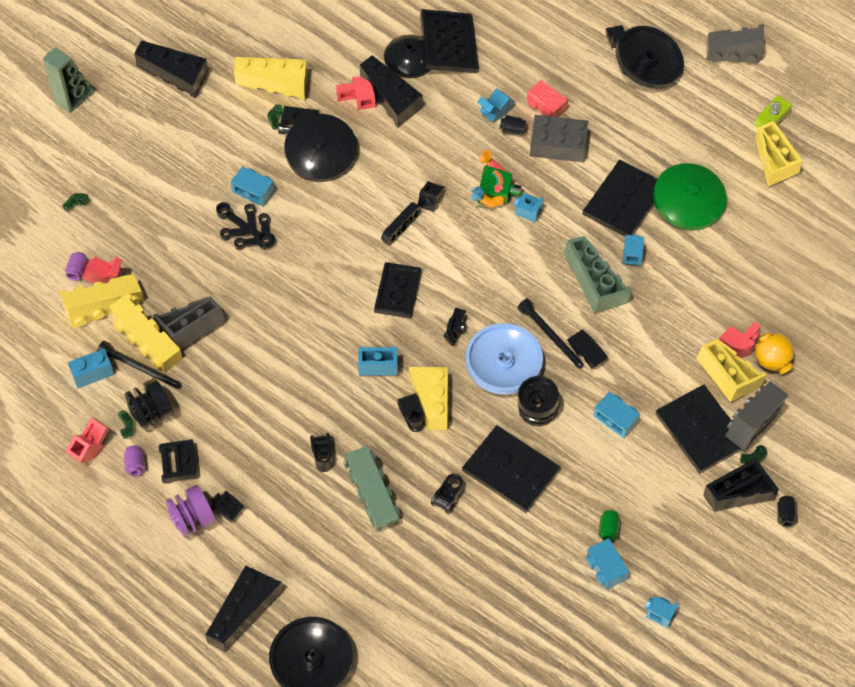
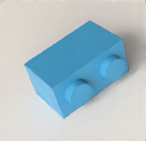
[231,166,275,207]
[358,347,398,376]
[68,349,114,389]
[593,392,640,439]
[585,538,629,590]

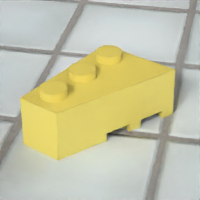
[697,339,767,402]

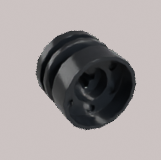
[518,376,559,427]
[124,378,174,429]

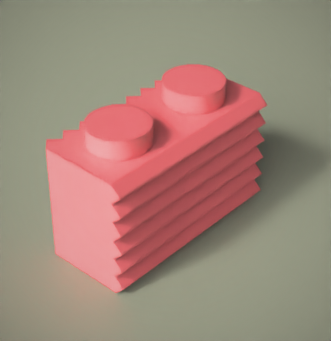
[527,80,568,117]

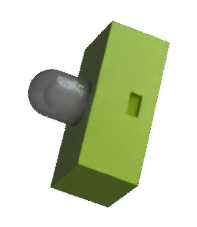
[755,95,792,128]

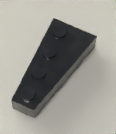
[134,40,209,98]
[360,55,423,128]
[205,565,283,652]

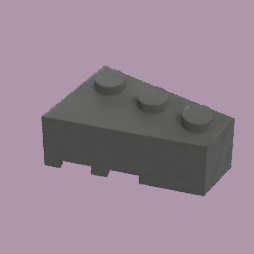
[706,24,764,63]
[153,296,225,350]

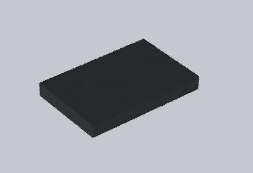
[374,262,422,319]

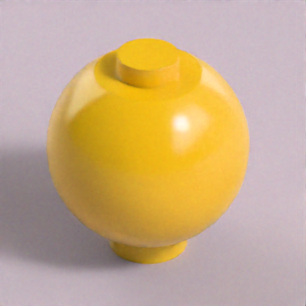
[755,332,794,375]

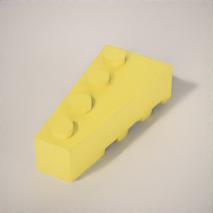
[234,57,308,101]
[59,274,144,328]
[110,292,182,372]

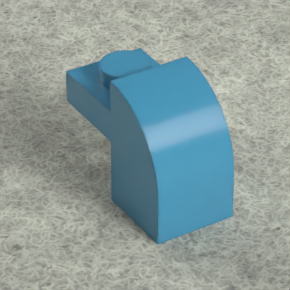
[477,88,515,122]

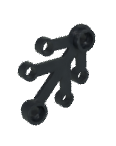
[216,202,275,250]

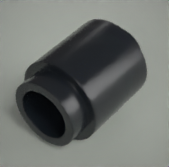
[499,115,526,135]
[777,496,798,527]

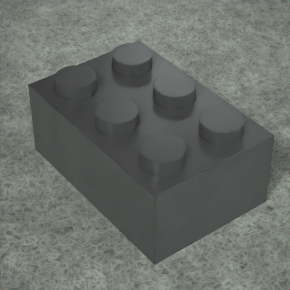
[530,115,589,163]
[726,381,789,451]

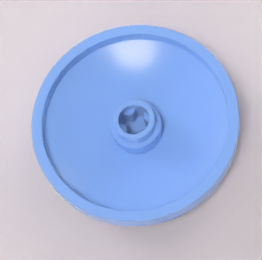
[466,323,543,394]

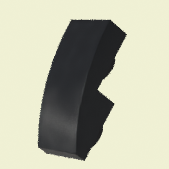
[567,330,608,369]

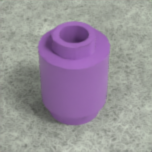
[65,252,89,281]
[124,445,145,476]

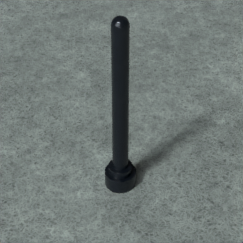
[517,298,584,368]
[97,340,181,389]

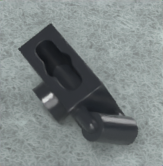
[444,308,466,345]

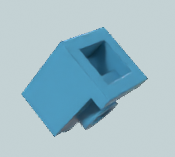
[514,193,544,222]
[645,596,679,628]

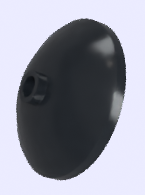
[384,34,432,79]

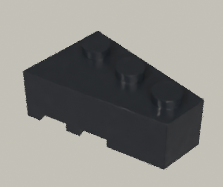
[703,458,779,511]

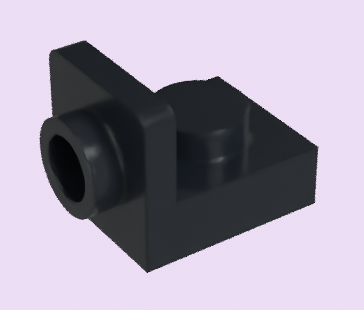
[605,25,625,49]
[418,181,445,211]
[210,491,244,522]

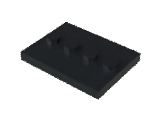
[420,9,478,73]
[582,159,657,237]
[655,384,742,474]
[462,425,561,514]

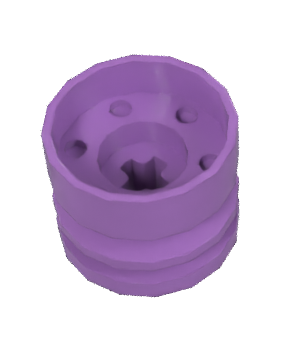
[165,485,216,538]

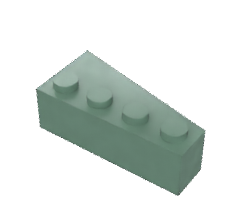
[43,47,95,113]
[564,236,632,313]
[343,446,400,531]

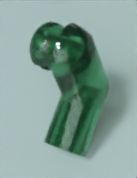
[267,104,283,130]
[62,193,89,212]
[118,410,134,439]
[740,445,767,464]

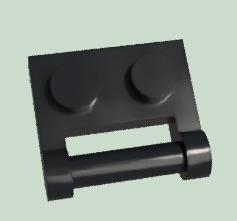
[278,106,320,134]
[158,439,198,484]

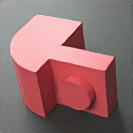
[336,77,375,110]
[82,256,123,283]
[719,322,761,358]
[65,418,110,462]

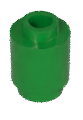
[598,510,620,542]

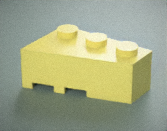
[755,121,803,187]
[409,367,448,430]

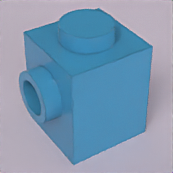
[622,235,644,266]

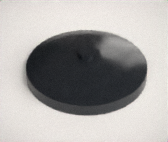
[616,26,684,89]
[284,114,357,182]
[269,617,353,687]

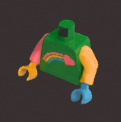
[471,150,522,208]

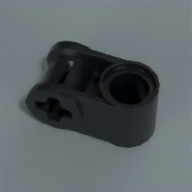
[397,393,425,432]
[310,433,333,472]
[430,473,463,514]

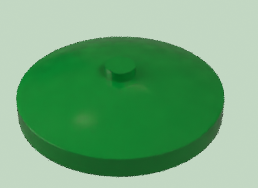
[653,163,727,230]

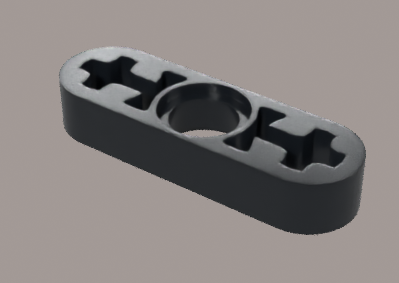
[381,202,422,245]

